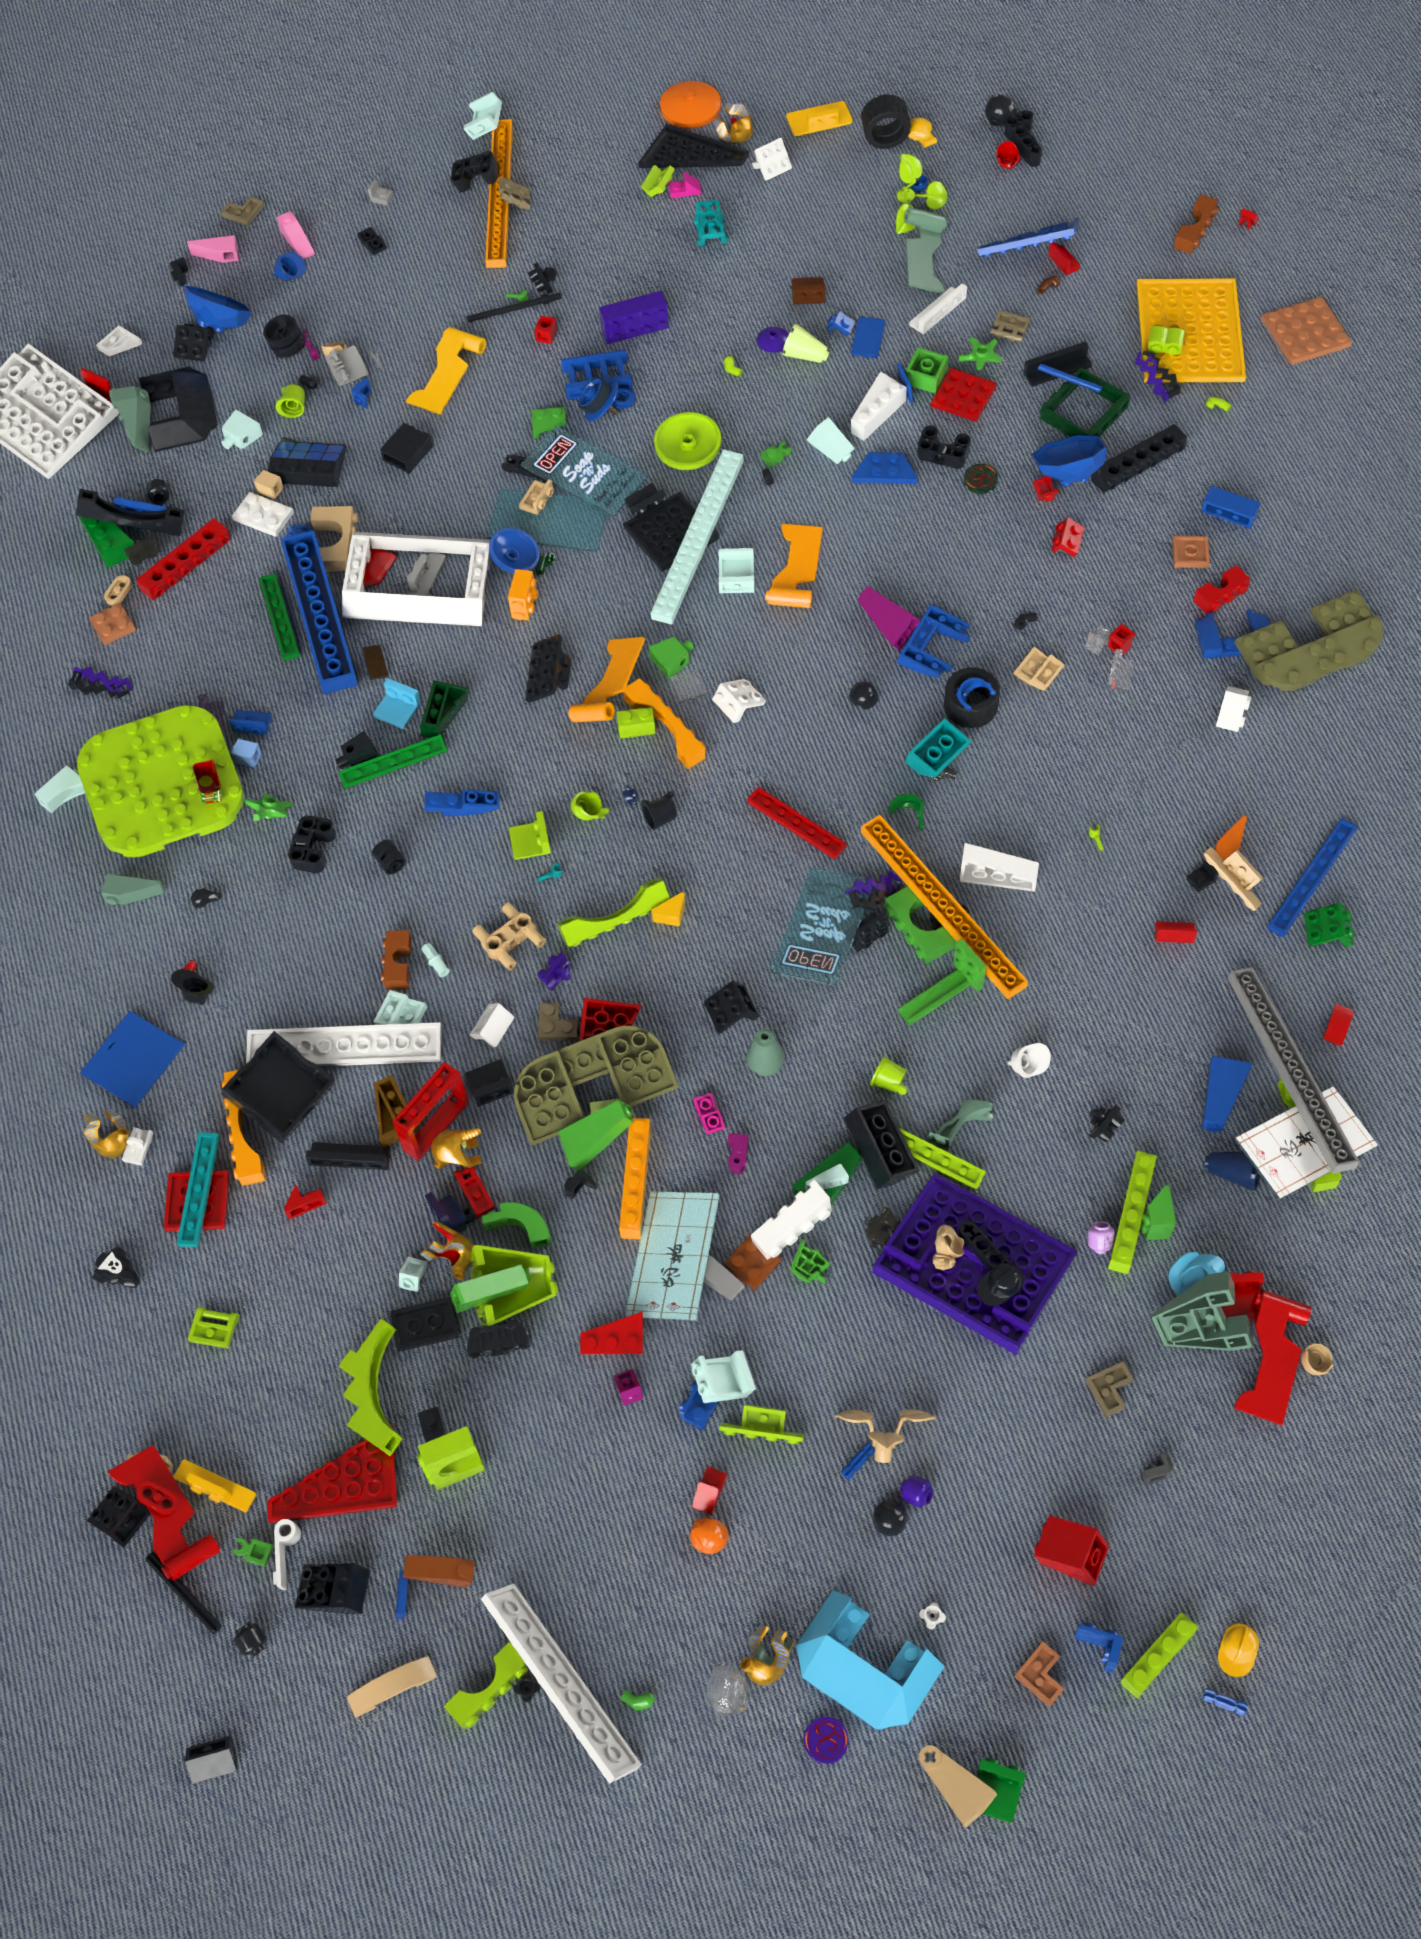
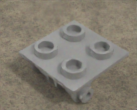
[325,345,369,387]

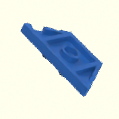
[852,452,918,484]

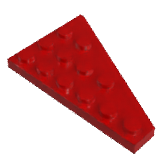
[267,1424,398,1523]

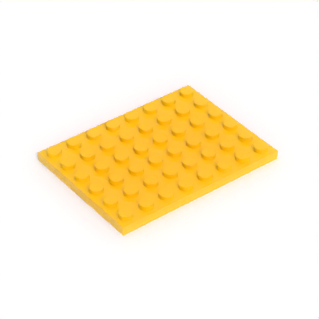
[1136,278,1246,382]

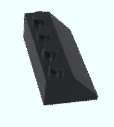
[843,1100,920,1190]

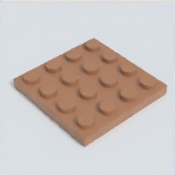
[1261,296,1352,365]

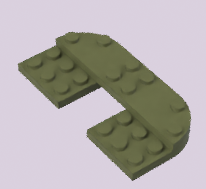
[1234,589,1383,691]
[514,1026,679,1146]

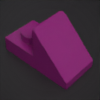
[613,1369,643,1405]

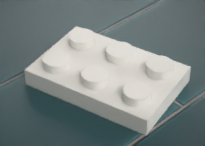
[232,492,294,537]

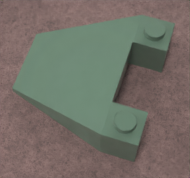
[1151,1271,1253,1351]

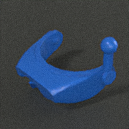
[955,677,996,711]

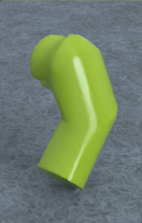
[1205,397,1232,412]

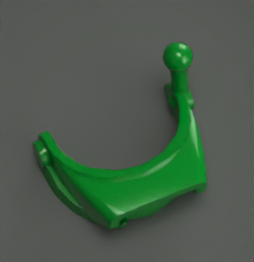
[888,793,924,830]

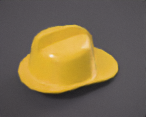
[1218,1623,1259,1677]

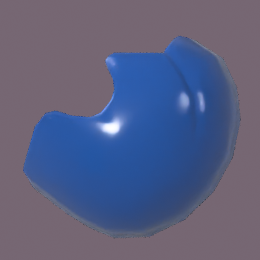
[904,175,928,192]

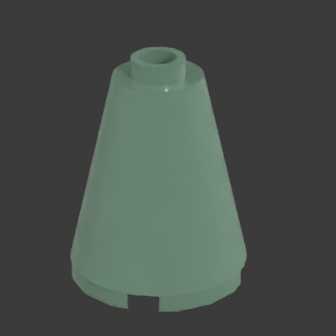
[746,1029,785,1076]

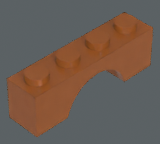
[1174,194,1219,254]

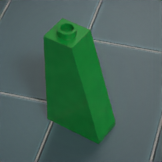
[792,1143,861,1222]

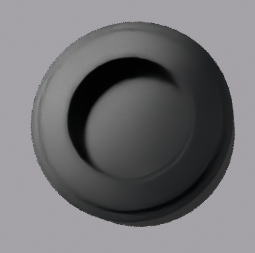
[762,468,774,486]

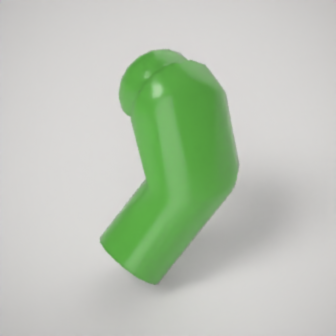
[620,1690,655,1711]

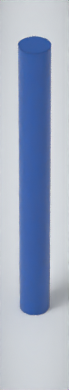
[1038,363,1102,393]

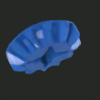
[612,388,635,410]

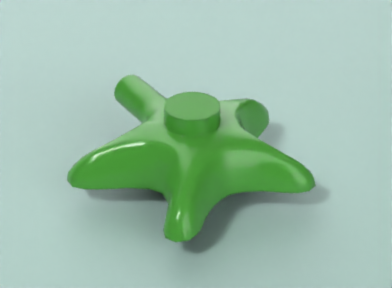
[958,337,1002,370]
[244,793,293,821]

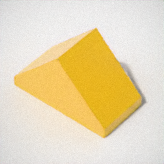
[651,892,686,927]

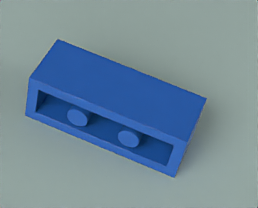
[1202,486,1261,529]

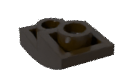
[362,645,388,680]

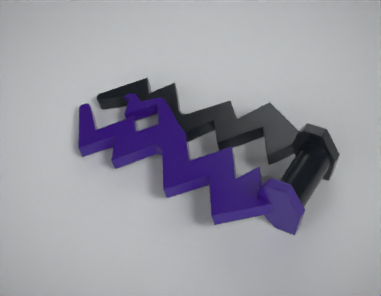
[1135,351,1181,402]
[68,667,133,699]
[845,871,902,910]

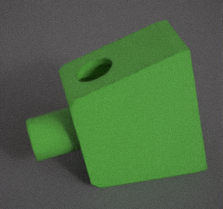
[649,637,694,680]

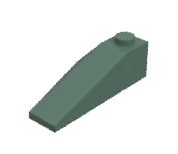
[109,386,151,453]

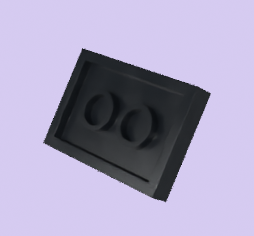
[390,1297,459,1352]

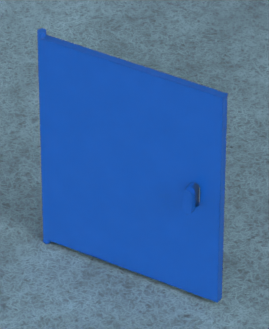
[80,1011,186,1109]

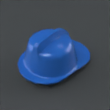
[273,252,306,281]

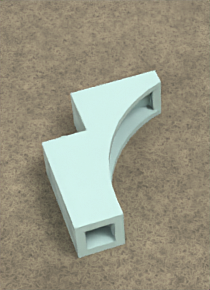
[35,765,85,813]

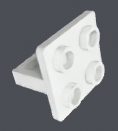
[752,138,792,180]

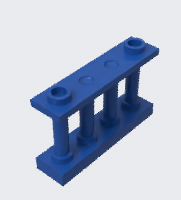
[561,350,633,400]

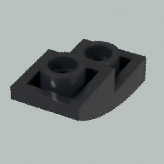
[357,227,387,255]

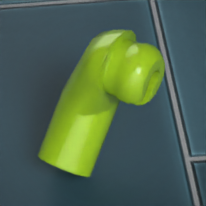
[723,356,742,377]

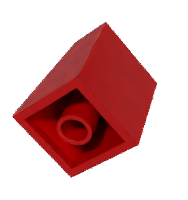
[1034,1515,1110,1586]

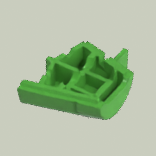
[790,1239,830,1285]

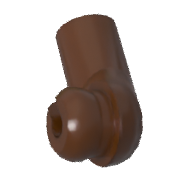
[1037,276,1060,294]

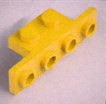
[173,1459,256,1513]

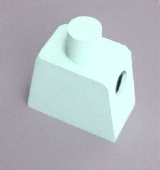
[221,410,263,449]

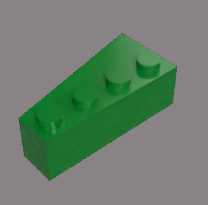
[75,509,138,568]

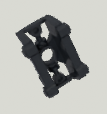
[467,1320,531,1359]

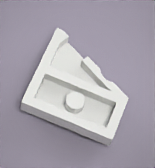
[96,326,142,357]

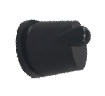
[641,791,676,830]

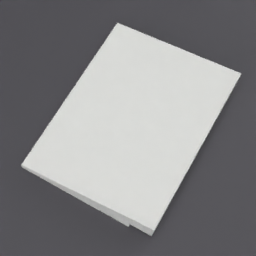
[0,344,119,479]

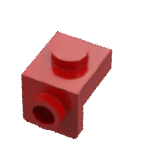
[1032,476,1059,502]

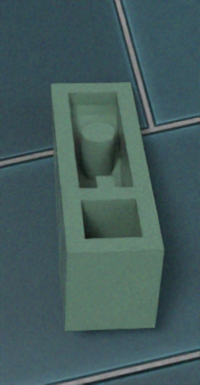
[101,874,165,905]

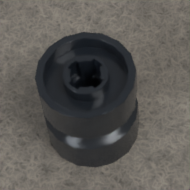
[372,839,406,875]

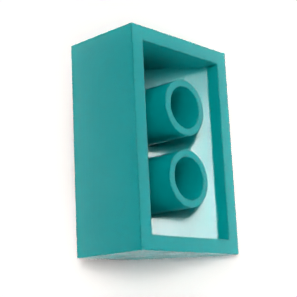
[905,718,972,778]

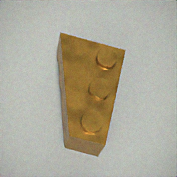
[374,1075,419,1149]

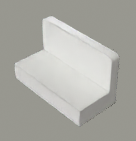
[470,1003,514,1047]

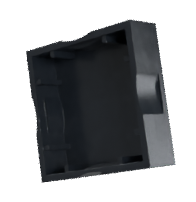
[221,1031,335,1144]

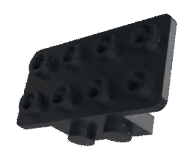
[525,634,571,703]

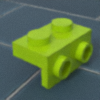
[640,165,675,197]

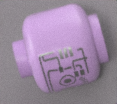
[1088,1221,1115,1254]

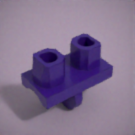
[537,952,572,991]

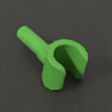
[506,290,529,302]

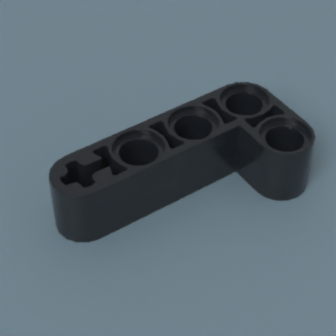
[1004,110,1042,167]

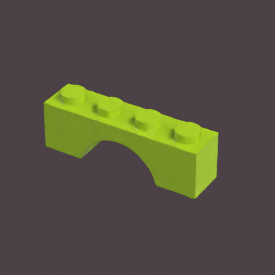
[1121,1612,1199,1699]
[443,1642,528,1730]

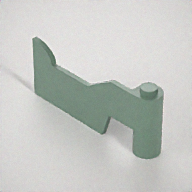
[904,207,947,294]

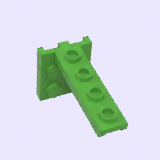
[898,939,986,1026]

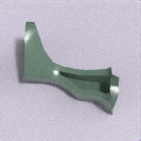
[927,1100,994,1152]

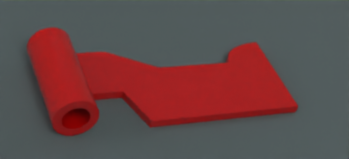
[1233,1289,1311,1426]
[108,1445,220,1581]

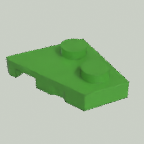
[531,407,566,439]

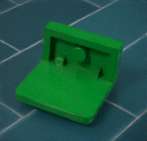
[1304,902,1355,947]
[976,1758,1026,1823]

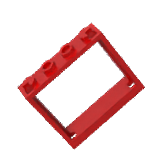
[392,1062,469,1161]

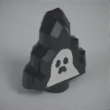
[92,1246,140,1288]

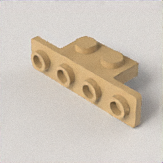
[1203,847,1263,911]

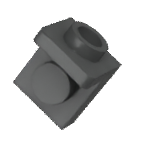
[1142,1452,1173,1485]

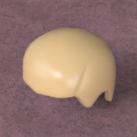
[321,342,347,357]
[1301,1343,1333,1376]

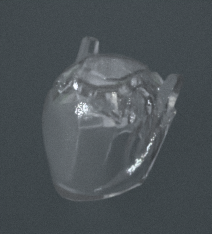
[706,1664,748,1719]

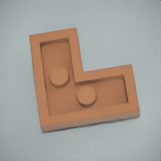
[1014,1642,1064,1708]

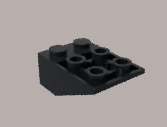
[295,1563,370,1614]

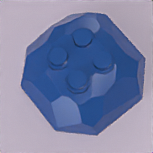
[183,285,251,333]
[1031,435,1107,487]

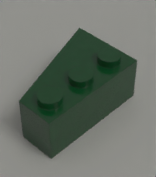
[420,680,469,738]

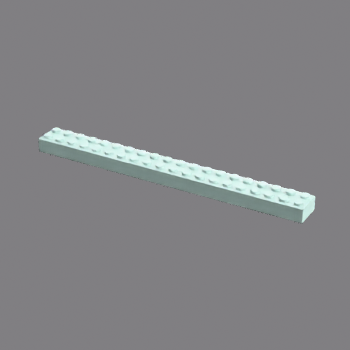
[651,449,743,625]

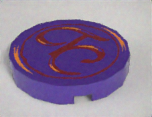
[803,1716,849,1764]

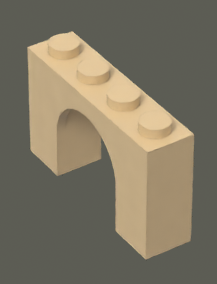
[310,506,358,572]

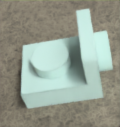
[399,1257,427,1292]

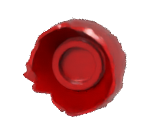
[996,141,1020,169]

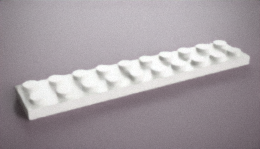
[246,1022,441,1066]
[481,1584,642,1784]

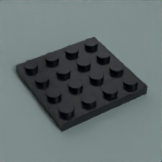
[623,492,719,572]

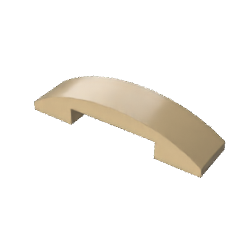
[347,1656,437,1718]

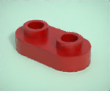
[136,1481,178,1515]

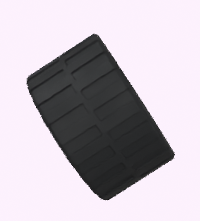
[861,94,911,149]
[944,667,1000,728]

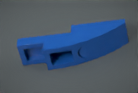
[424,789,499,816]

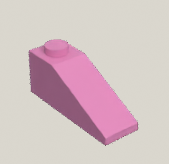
[277,211,315,259]

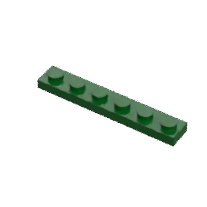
[259,573,300,661]
[338,734,447,789]

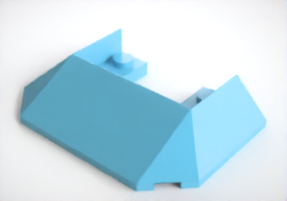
[796,1590,945,1730]

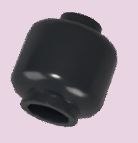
[146,479,170,505]
[234,1622,267,1657]

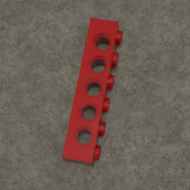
[136,518,231,601]

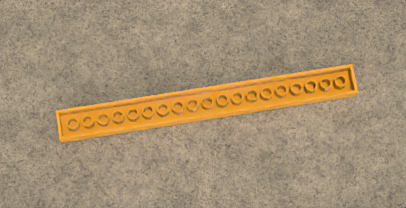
[485,119,513,268]
[861,815,1028,999]

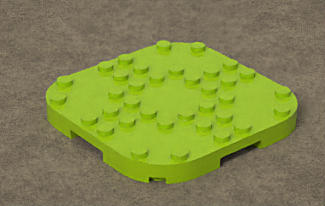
[77,705,244,857]

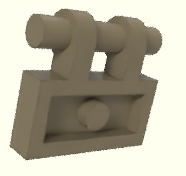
[499,177,530,210]
[990,310,1031,343]

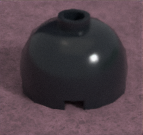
[985,95,1017,126]

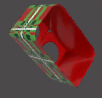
[193,760,222,805]

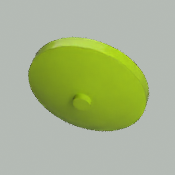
[654,412,722,470]

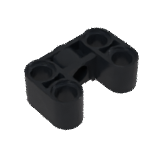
[451,151,499,193]
[917,425,971,469]
[288,815,336,873]

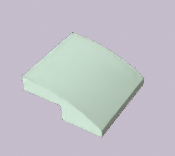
[373,990,427,1025]

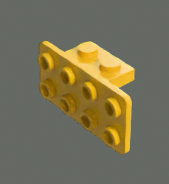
[786,101,852,136]

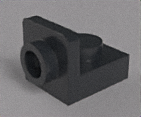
[1186,860,1218,893]

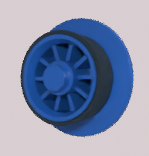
[578,377,618,422]

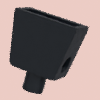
[335,731,379,769]
[417,1407,447,1443]

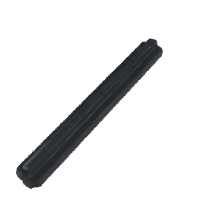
[145,1552,222,1634]

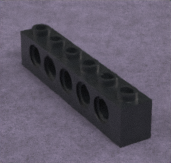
[1091,424,1187,493]

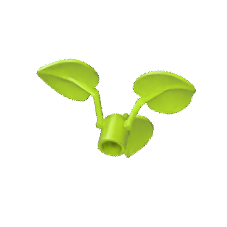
[896,154,948,234]

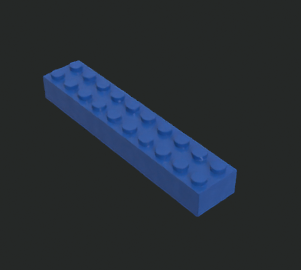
[280,530,358,695]

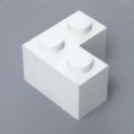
[1216,686,1251,732]

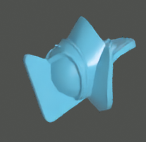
[1168,1251,1225,1295]

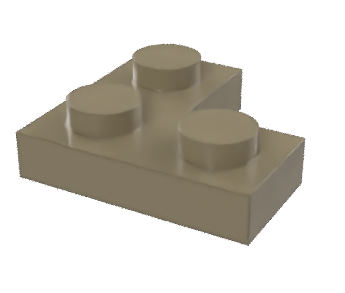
[221,196,265,226]
[538,1003,578,1041]
[1085,1361,1134,1418]

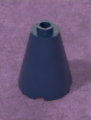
[1204,1151,1260,1191]

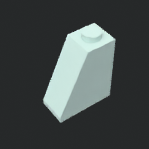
[807,417,855,464]

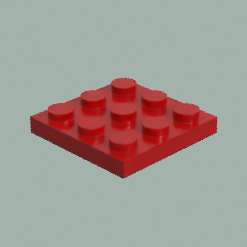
[931,368,997,422]
[164,1170,230,1231]

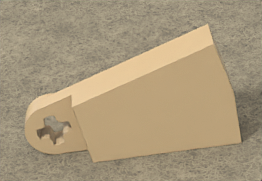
[919,1745,997,1828]

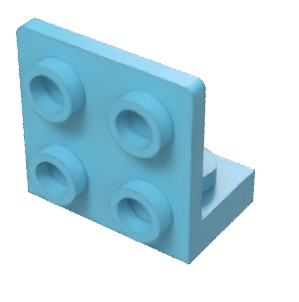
[373,678,421,729]

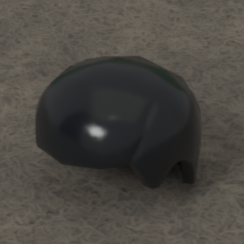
[849,682,878,709]
[873,1500,907,1536]

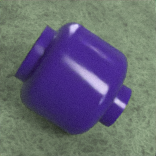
[900,1475,934,1508]

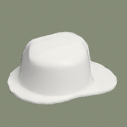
[1007,1043,1051,1078]

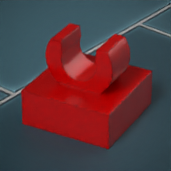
[1239,208,1259,230]

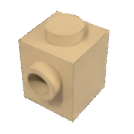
[254,470,284,500]

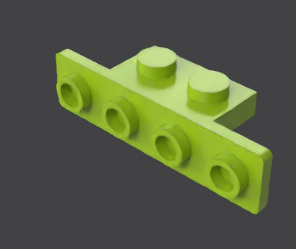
[719,1404,805,1444]

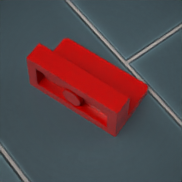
[1048,242,1080,276]
[1155,921,1197,943]

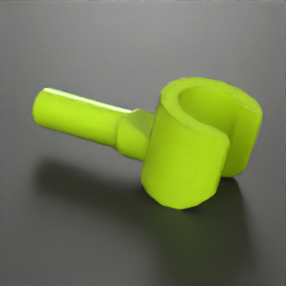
[1089,824,1104,851]

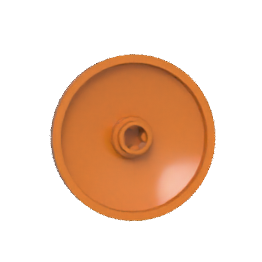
[660,81,721,129]

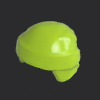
[570,791,609,821]

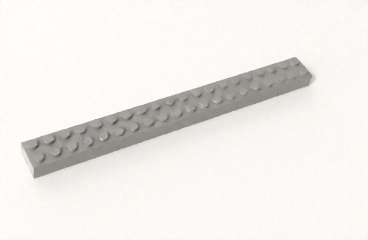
[1228,967,1359,1173]

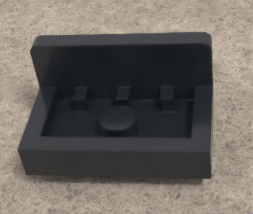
[624,483,666,514]

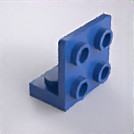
[1074,1623,1123,1673]

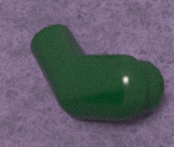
[535,552,556,575]

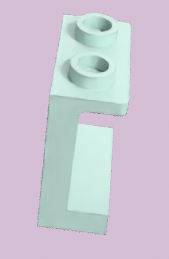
[464,92,502,140]
[719,548,754,593]
[691,1350,756,1403]

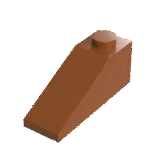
[402,1555,475,1588]

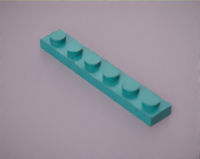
[177,1132,220,1248]

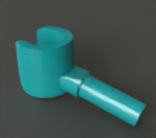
[537,863,563,882]

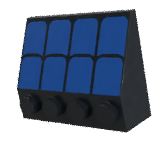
[268,441,346,487]

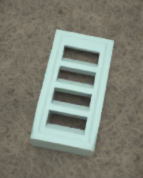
[805,1164,849,1191]

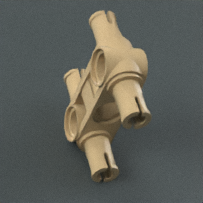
[472,902,546,971]

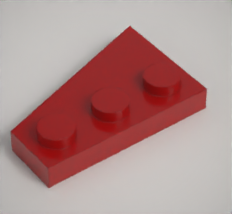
[580,1311,643,1355]

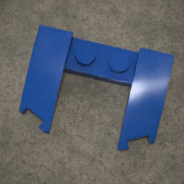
[897,604,970,678]
[1195,609,1270,659]

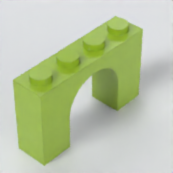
[417,1426,485,1490]

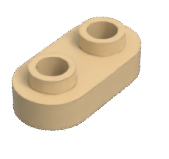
[104,575,132,606]

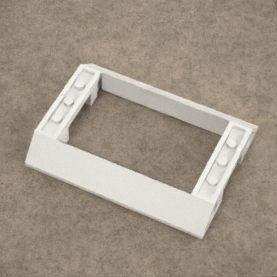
[342,532,491,626]

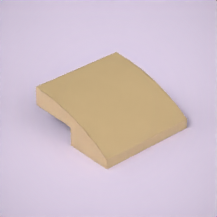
[1013,647,1065,691]

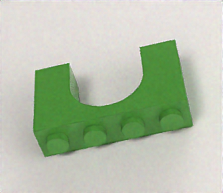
[884,886,957,964]

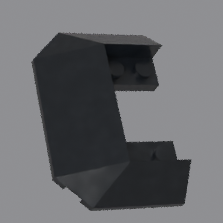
[138,367,218,452]

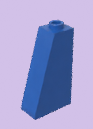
[1201,1056,1252,1132]

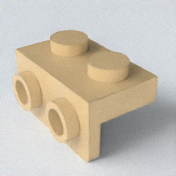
[519,479,554,515]

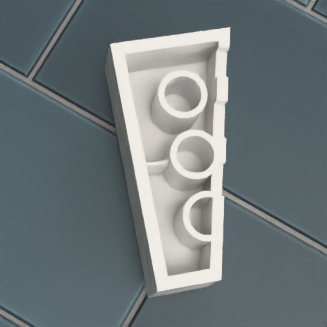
[851,371,907,441]
[960,843,1039,892]
[751,1179,832,1260]

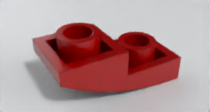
[1322,1004,1354,1047]

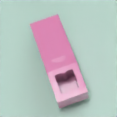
[187,235,239,263]

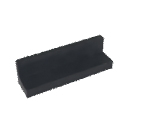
[1024,342,1092,386]
[305,1142,390,1170]

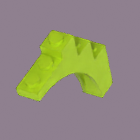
[338,1319,403,1456]

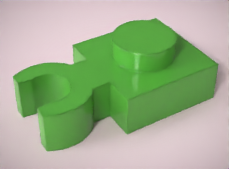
[760,441,791,468]
[232,1538,274,1567]

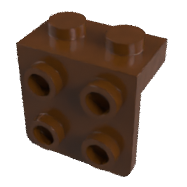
[792,277,825,305]

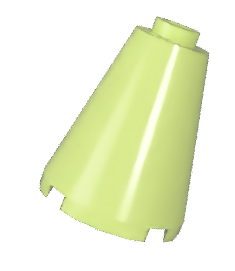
[782,324,830,363]

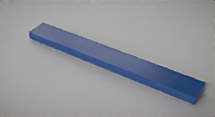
[1267,818,1358,938]

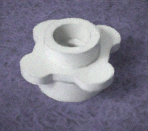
[919,1602,946,1629]

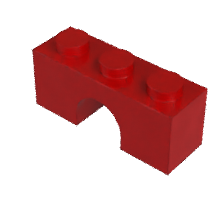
[1193,565,1250,614]

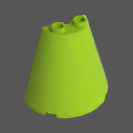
[470,1245,558,1327]

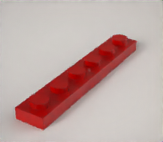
[747,787,847,860]

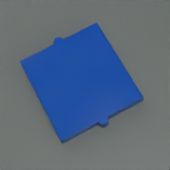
[897,363,913,403]

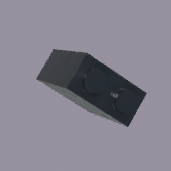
[380,423,433,474]

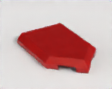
[363,546,397,587]

